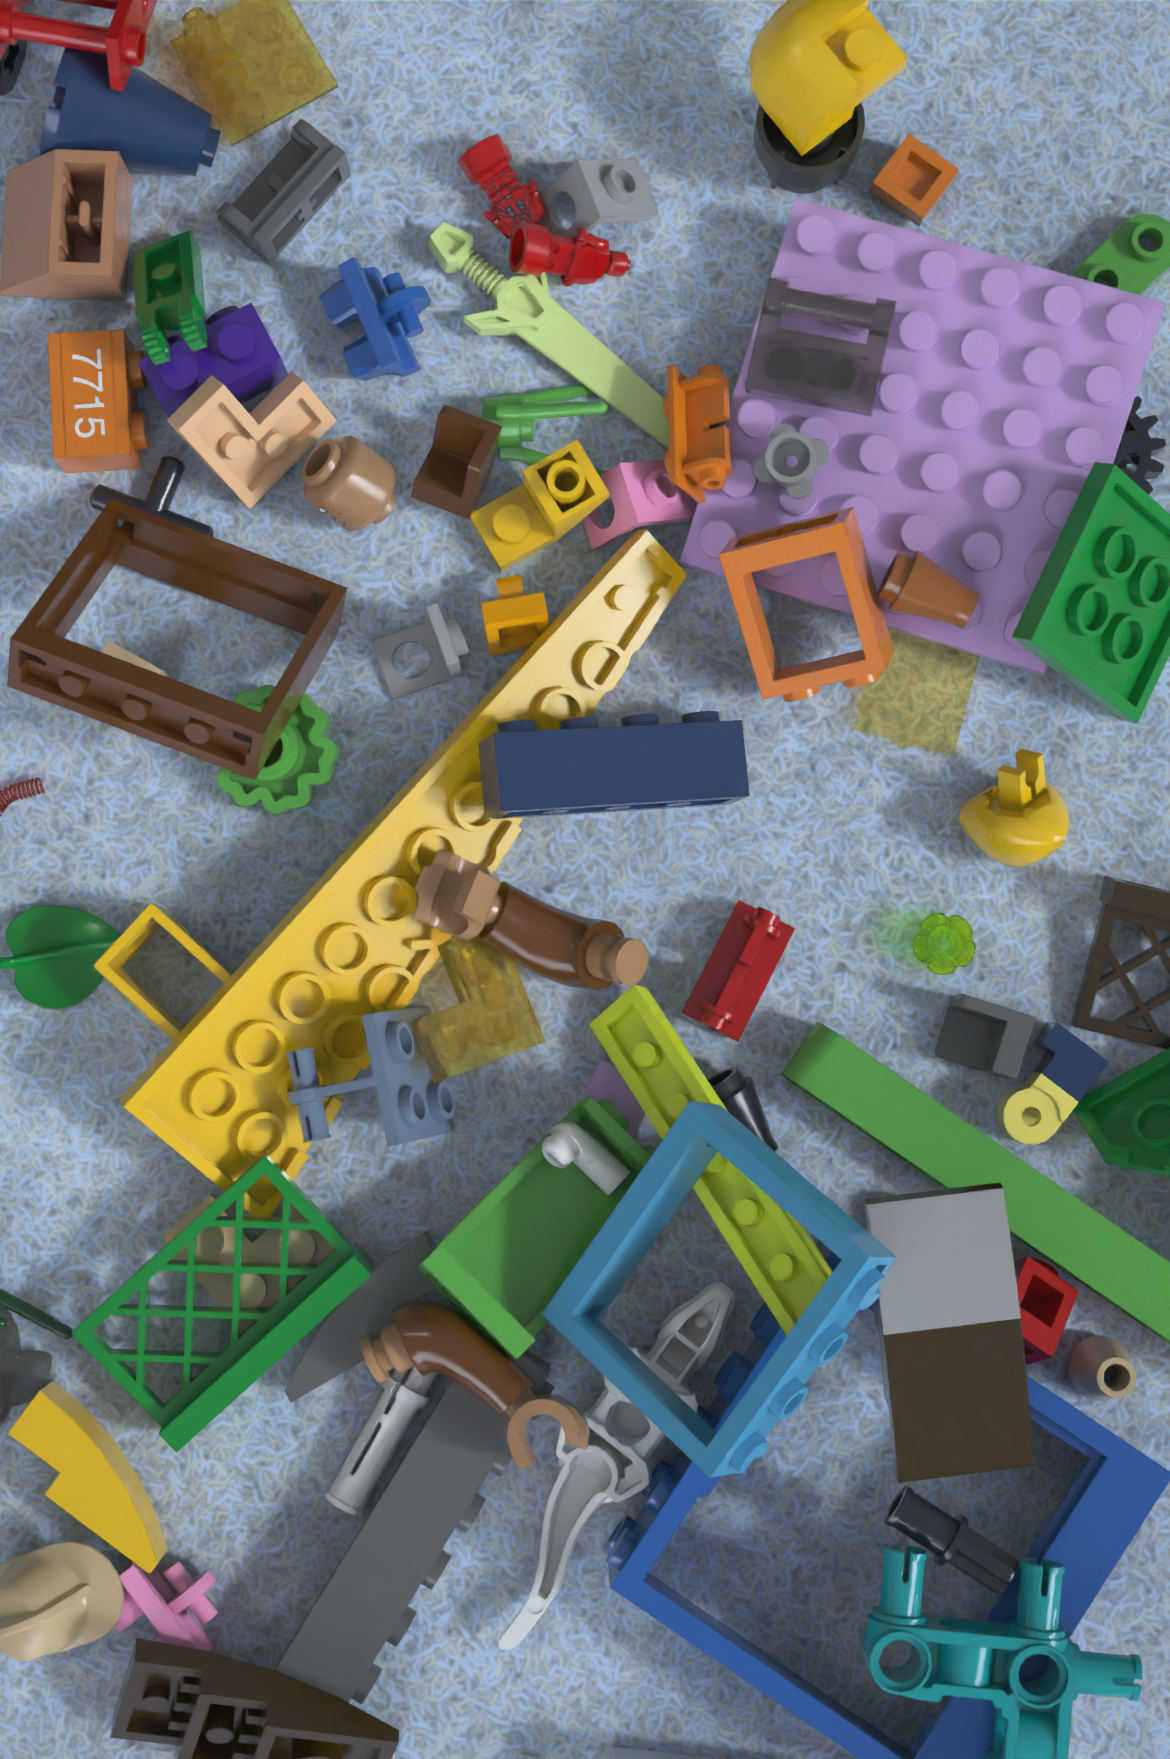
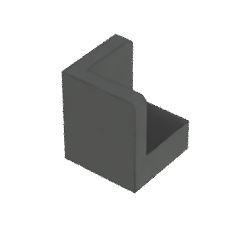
[935,993,1036,1079]

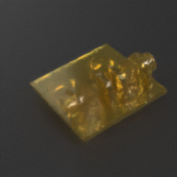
[170,0,339,147]

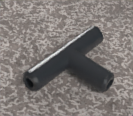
[90,456,214,537]

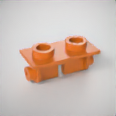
[663,364,732,503]

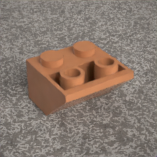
[0,149,133,301]

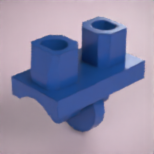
[319,257,431,381]

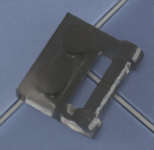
[744,278,897,417]

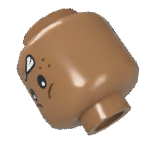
[301,436,397,531]

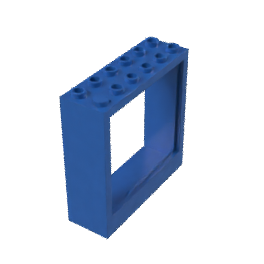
[605,1240,1170,1759]

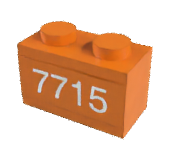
[48,329,150,474]

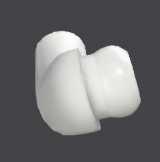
[542,1122,630,1196]

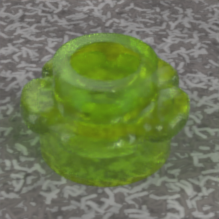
[913,913,976,975]

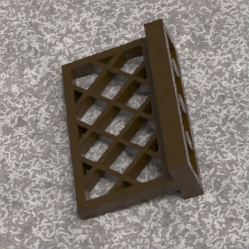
[1071,875,1170,1049]

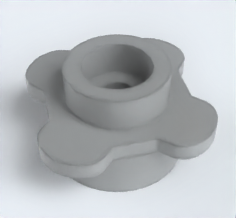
[754,423,829,499]

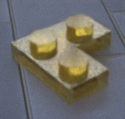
[411,935,546,1084]

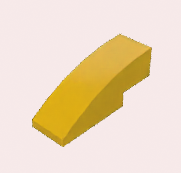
[8,1380,168,1574]

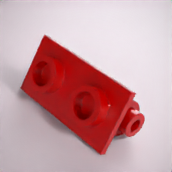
[682,900,795,1042]

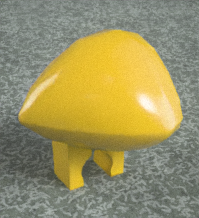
[958,749,1070,867]

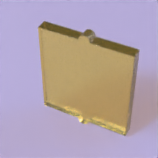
[853,628,980,757]

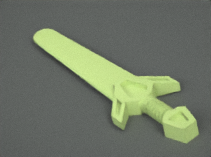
[428,222,669,449]

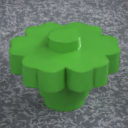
[217,685,340,814]

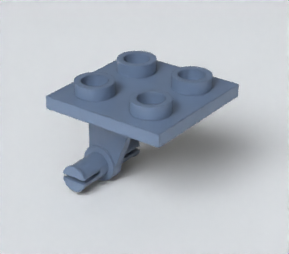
[286,1006,455,1147]

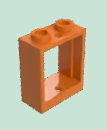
[719,507,894,702]

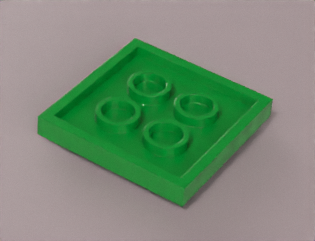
[1012,462,1170,724]

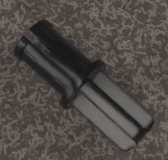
[884,1485,1019,1594]

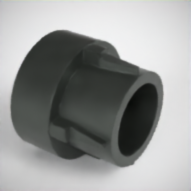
[754,103,865,194]

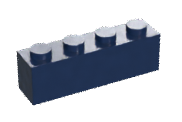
[478,711,750,820]

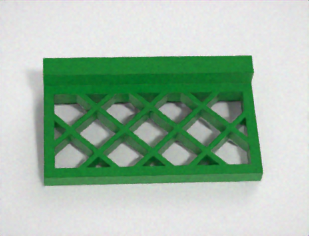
[72,1152,374,1453]

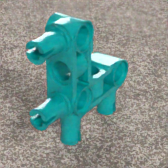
[861,1544,1143,1759]

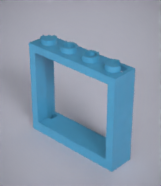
[542,1101,897,1478]

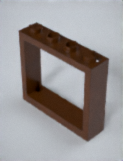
[7,499,348,780]

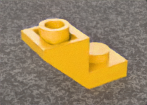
[470,439,610,573]

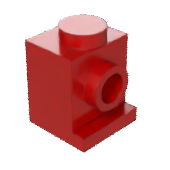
[1014,1256,1079,1365]

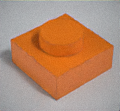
[870,134,959,227]

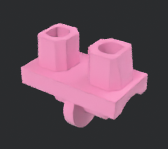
[114,1561,218,1652]

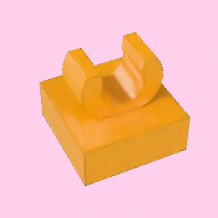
[481,575,549,656]

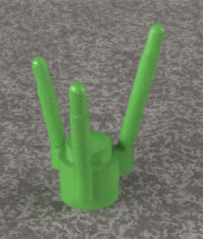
[482,384,608,476]

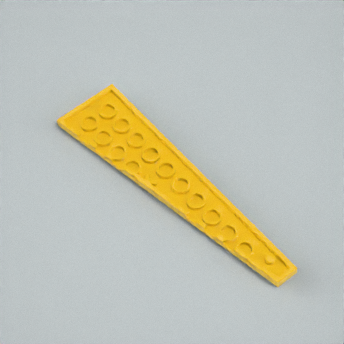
[119,529,687,1218]

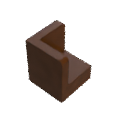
[411,405,502,520]

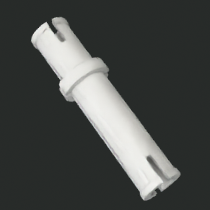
[325,1367,438,1516]

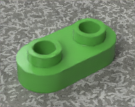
[1073,214,1170,295]

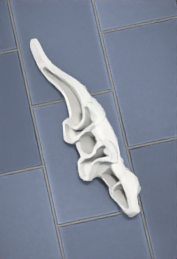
[498,1282,735,1650]

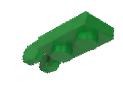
[133,230,208,365]

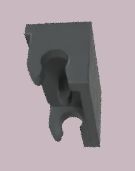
[217,118,351,265]

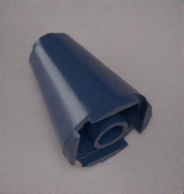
[40,47,221,176]

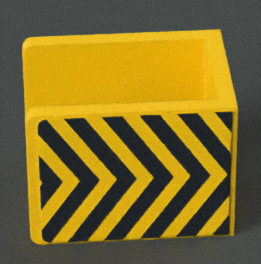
[93,903,235,1039]

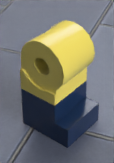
[996,1022,1109,1145]

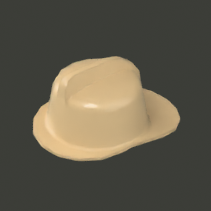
[0,1541,124,1661]

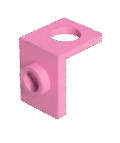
[582,460,696,550]

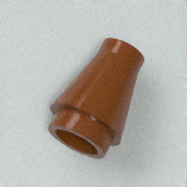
[877,549,980,629]

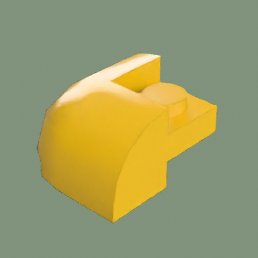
[749,0,908,156]

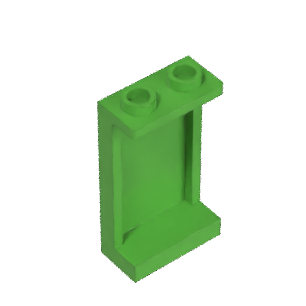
[415,1095,656,1361]

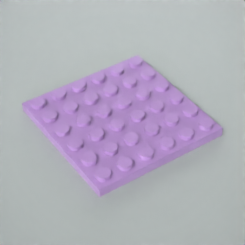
[679,198,1166,675]

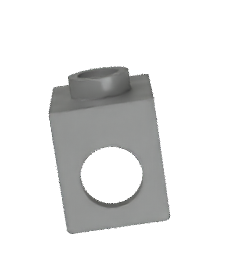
[539,158,659,238]
[372,602,469,700]

